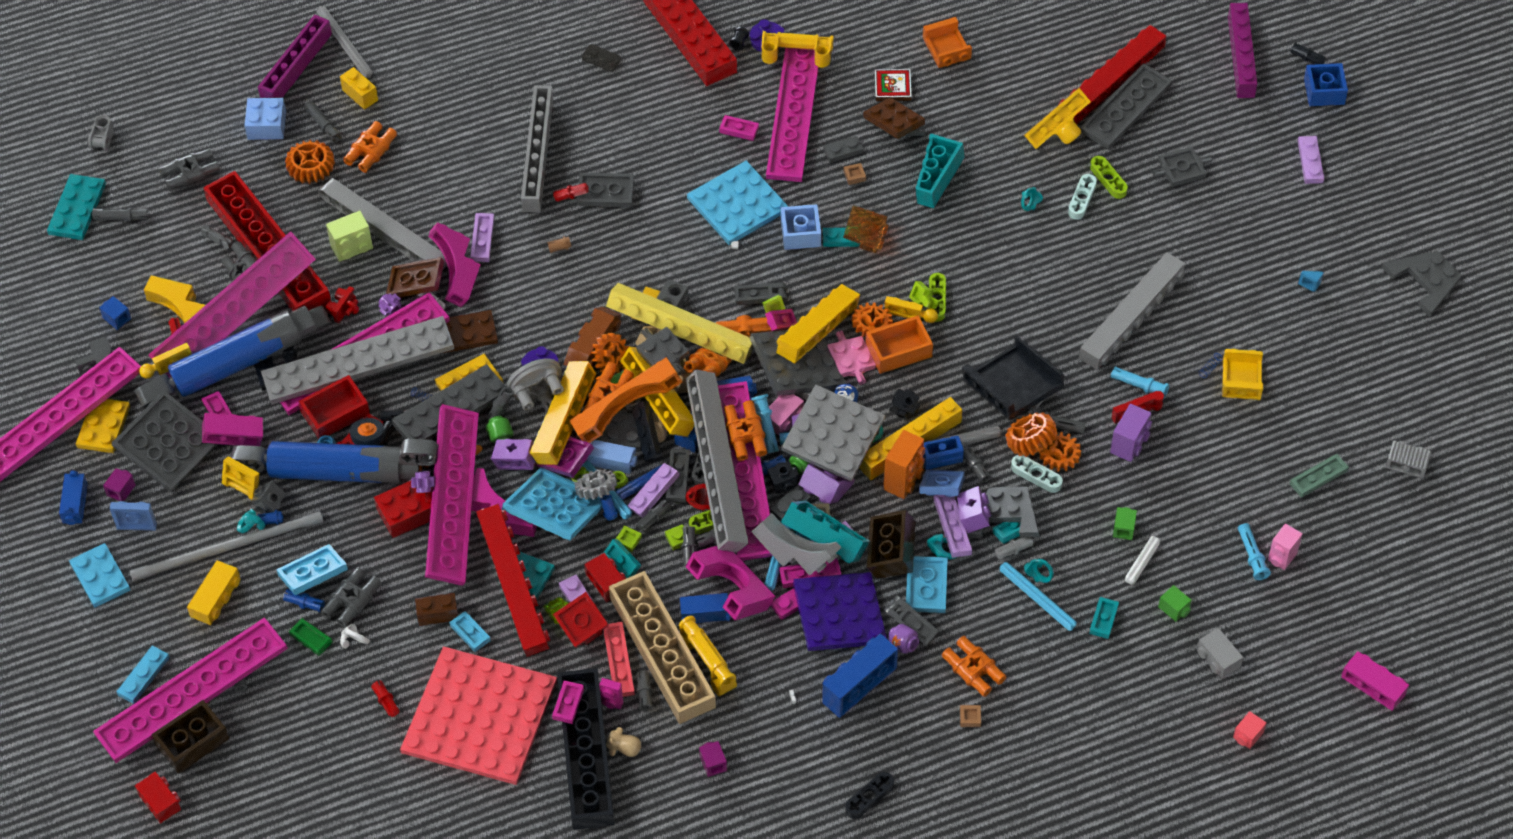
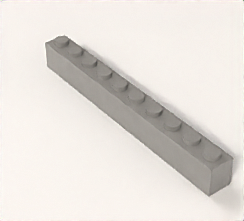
[686,370,748,552]

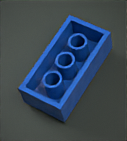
[822,633,898,718]

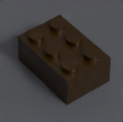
[867,510,916,579]
[151,700,230,774]

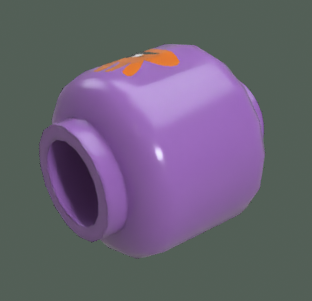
[889,624,919,654]

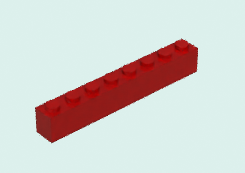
[1058,25,1167,125]
[476,503,551,657]

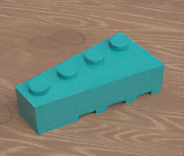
[916,133,965,208]
[781,500,870,563]

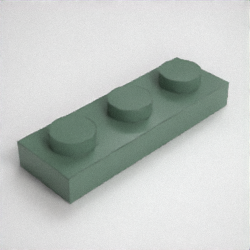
[1289,454,1349,498]

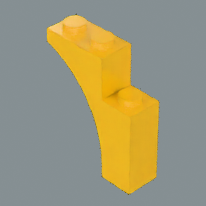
[144,276,205,323]

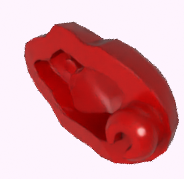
[686,483,710,510]

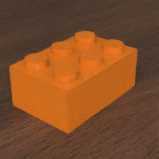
[866,315,933,374]
[884,430,926,499]

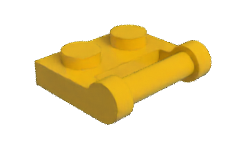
[222,456,259,500]

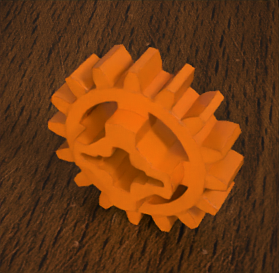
[852,302,893,337]
[591,333,629,373]
[1040,432,1081,472]

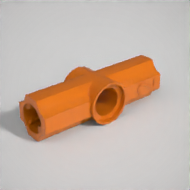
[716,315,772,337]

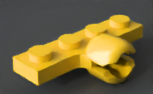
[1024,88,1091,149]

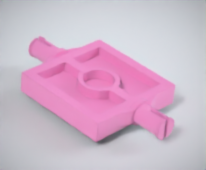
[827,330,876,385]

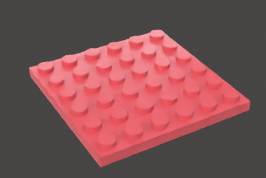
[400,646,557,785]

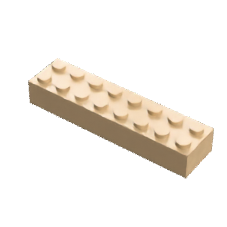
[609,571,716,724]

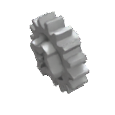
[574,469,617,500]

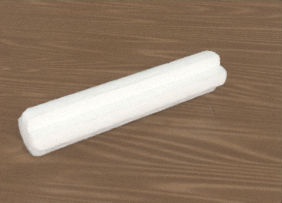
[1125,536,1160,585]

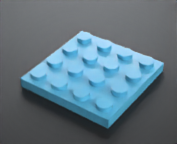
[687,160,788,245]
[502,467,603,541]

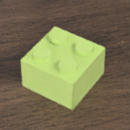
[326,211,373,262]

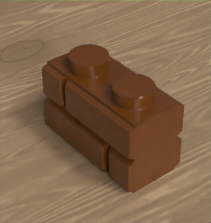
[415,593,458,626]

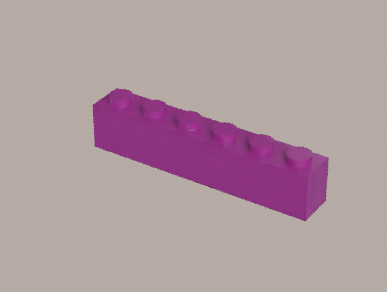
[1228,3,1257,98]
[258,14,332,98]

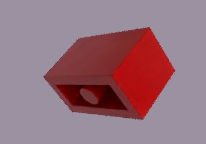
[584,553,626,602]
[134,771,181,824]

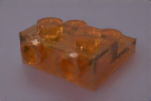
[843,205,889,253]

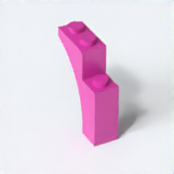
[429,222,481,307]
[471,468,537,537]

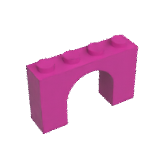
[686,546,775,620]

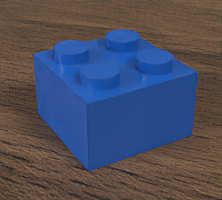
[1304,63,1348,106]

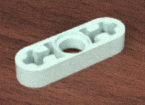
[1068,174,1097,220]
[1011,455,1063,493]

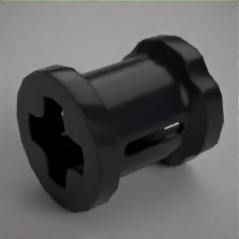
[729,27,750,50]

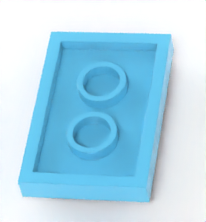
[69,543,130,608]
[276,544,348,595]
[906,556,947,613]

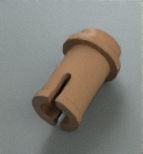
[547,236,572,253]

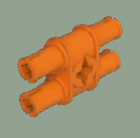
[343,121,397,173]
[684,348,732,377]
[582,362,634,425]
[724,400,767,461]
[942,636,1006,697]

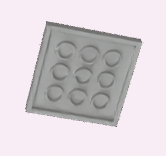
[781,384,885,482]

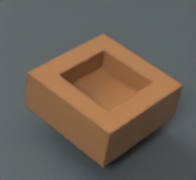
[843,163,866,185]
[960,705,981,727]

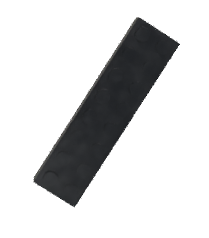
[557,668,614,830]

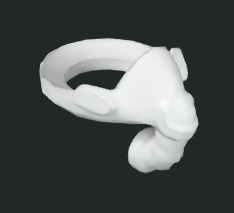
[340,624,370,649]

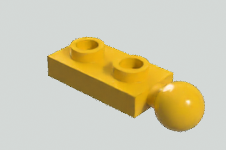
[884,296,938,323]
[139,343,192,379]

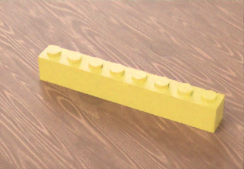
[606,283,753,364]

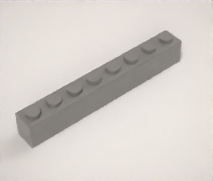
[521,85,553,213]
[1079,252,1185,370]

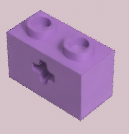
[491,439,535,470]
[957,486,991,533]

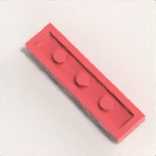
[603,622,635,697]

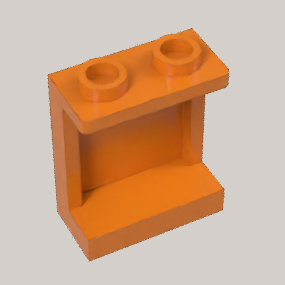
[923,17,972,68]

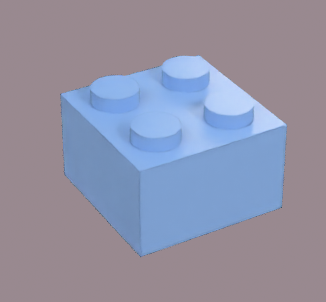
[245,98,286,140]
[781,204,821,250]

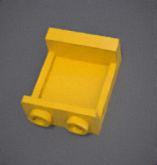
[1222,349,1263,400]

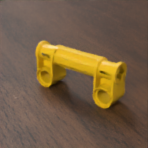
[761,31,834,68]
[679,615,737,697]

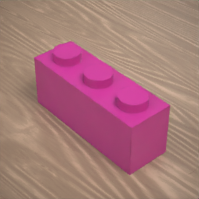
[202,413,263,446]
[1341,651,1409,711]

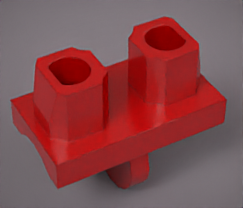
[326,286,359,323]

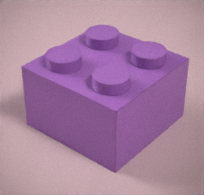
[1110,403,1152,462]

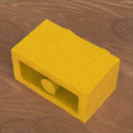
[340,67,378,110]

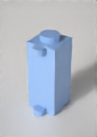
[585,440,637,474]

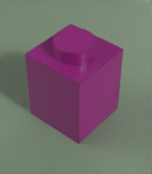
[103,468,136,501]
[699,741,727,777]

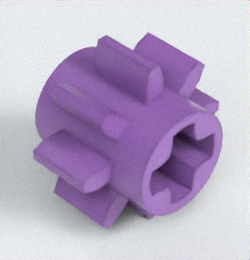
[379,293,402,316]
[411,471,435,493]

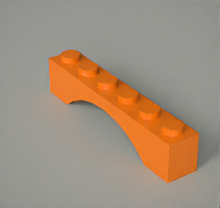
[569,357,682,443]

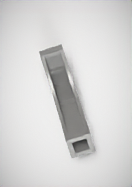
[751,513,841,575]

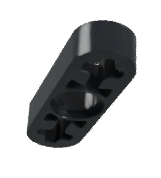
[845,772,894,819]

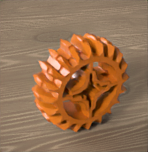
[285,139,335,185]
[1005,412,1058,457]

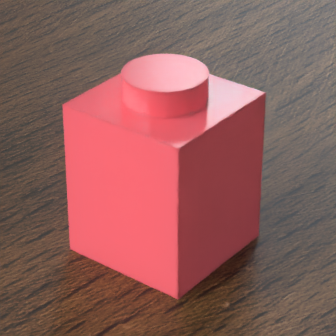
[1233,711,1266,749]

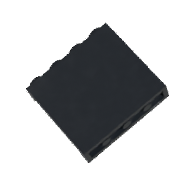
[962,335,1064,420]

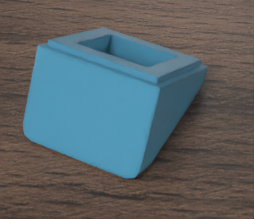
[1298,271,1324,292]

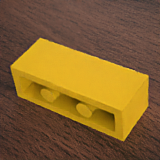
[187,560,241,625]

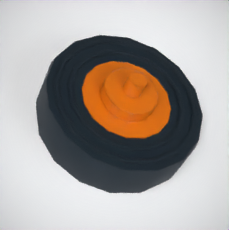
[350,418,385,445]

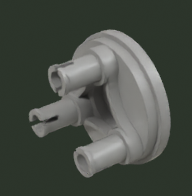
[507,359,564,414]

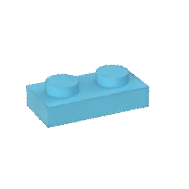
[449,611,491,652]

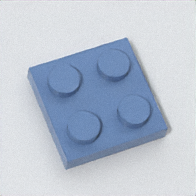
[919,470,965,497]
[110,501,157,531]

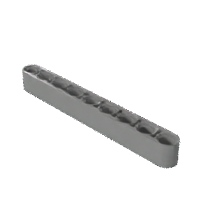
[318,178,447,269]

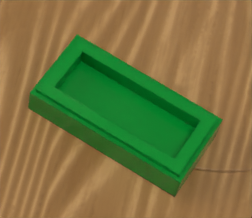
[289,618,332,656]

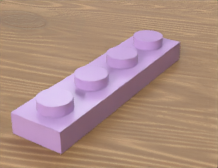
[933,495,972,558]

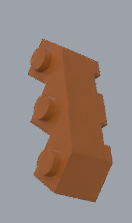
[563,306,622,367]

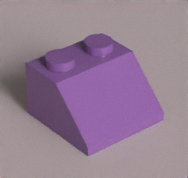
[799,464,855,504]

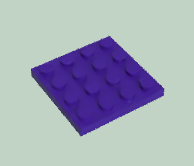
[793,572,887,651]

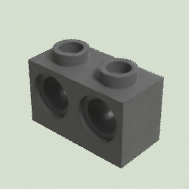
[656,279,690,309]

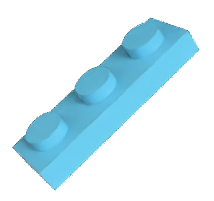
[116,646,170,704]

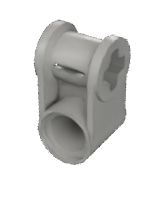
[88,115,114,150]

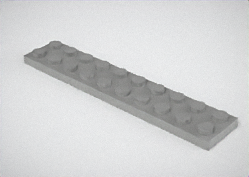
[261,316,454,405]

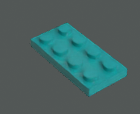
[47,174,106,240]

